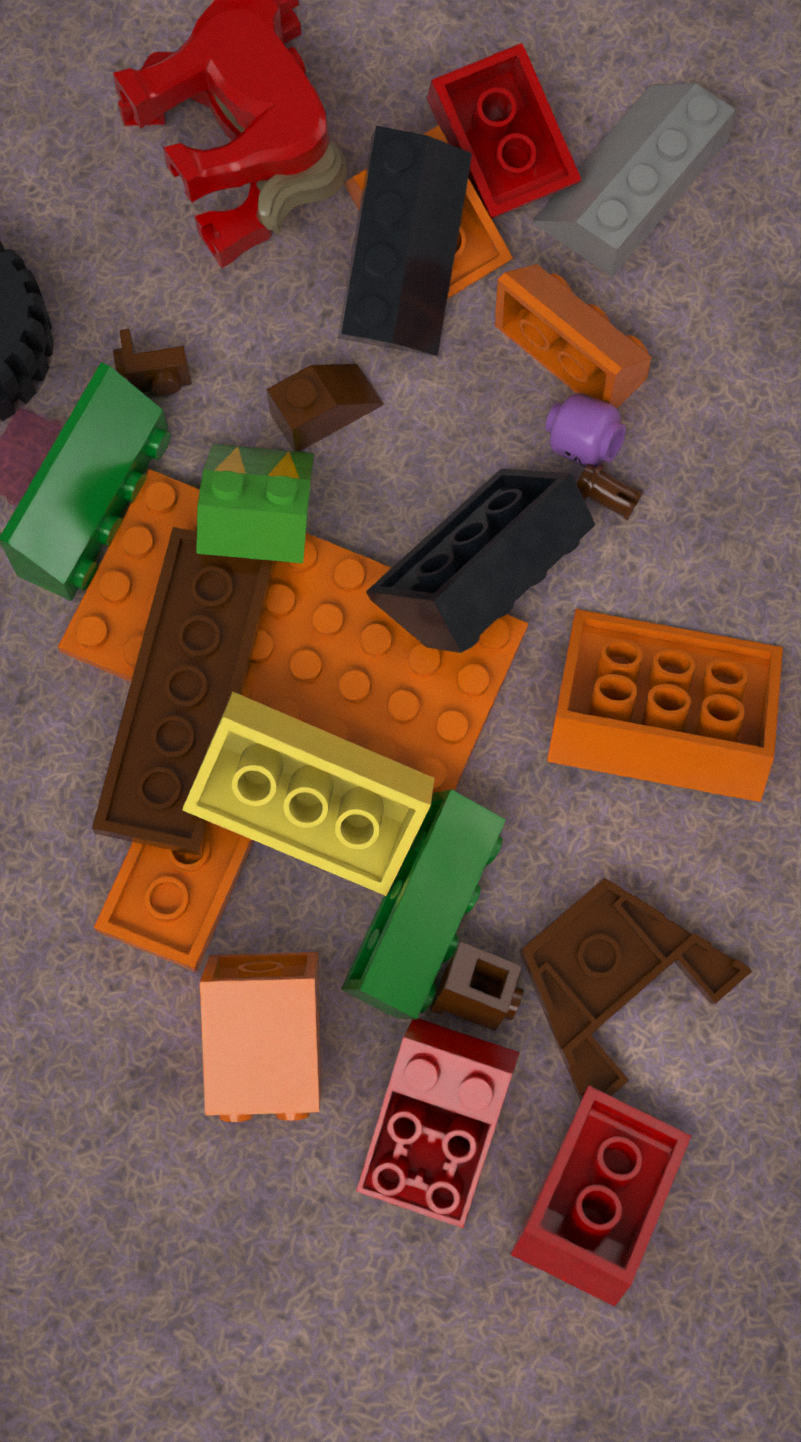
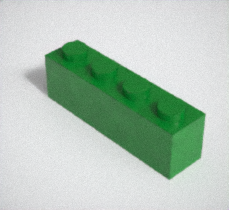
[341,789,506,1020]

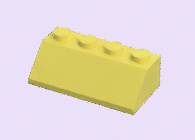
[182,692,434,896]

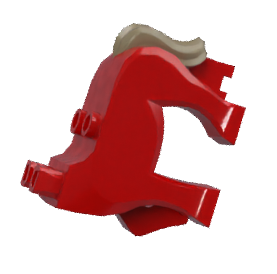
[113,0,348,268]

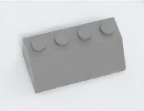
[533,83,736,277]

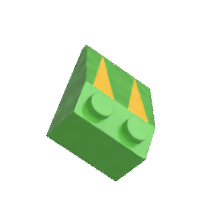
[196,444,314,563]

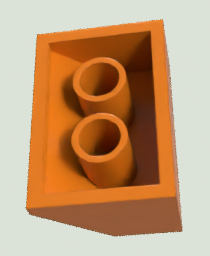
[494,264,652,409]

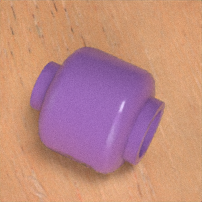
[545,392,626,467]

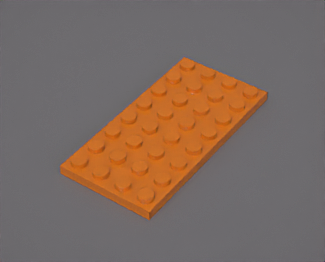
[58,469,529,793]

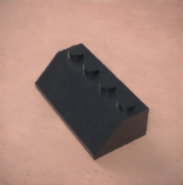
[338,126,472,356]
[366,469,595,653]

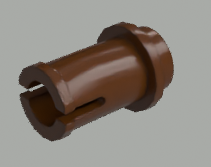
[576,464,644,521]

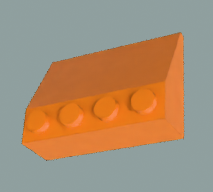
[547,609,783,802]

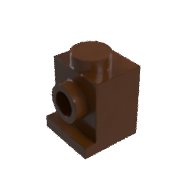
[430,941,524,1031]

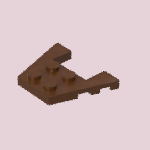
[519,878,752,1101]

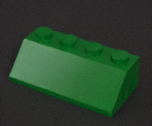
[0,362,171,601]

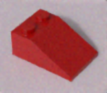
[426,43,582,219]
[510,1085,691,1307]

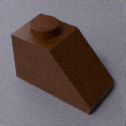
[266,364,383,452]

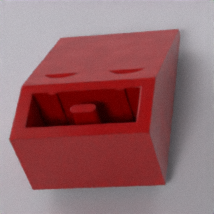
[356,1018,520,1228]

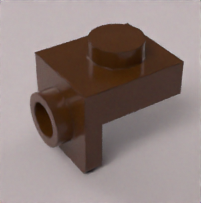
[113,328,192,396]

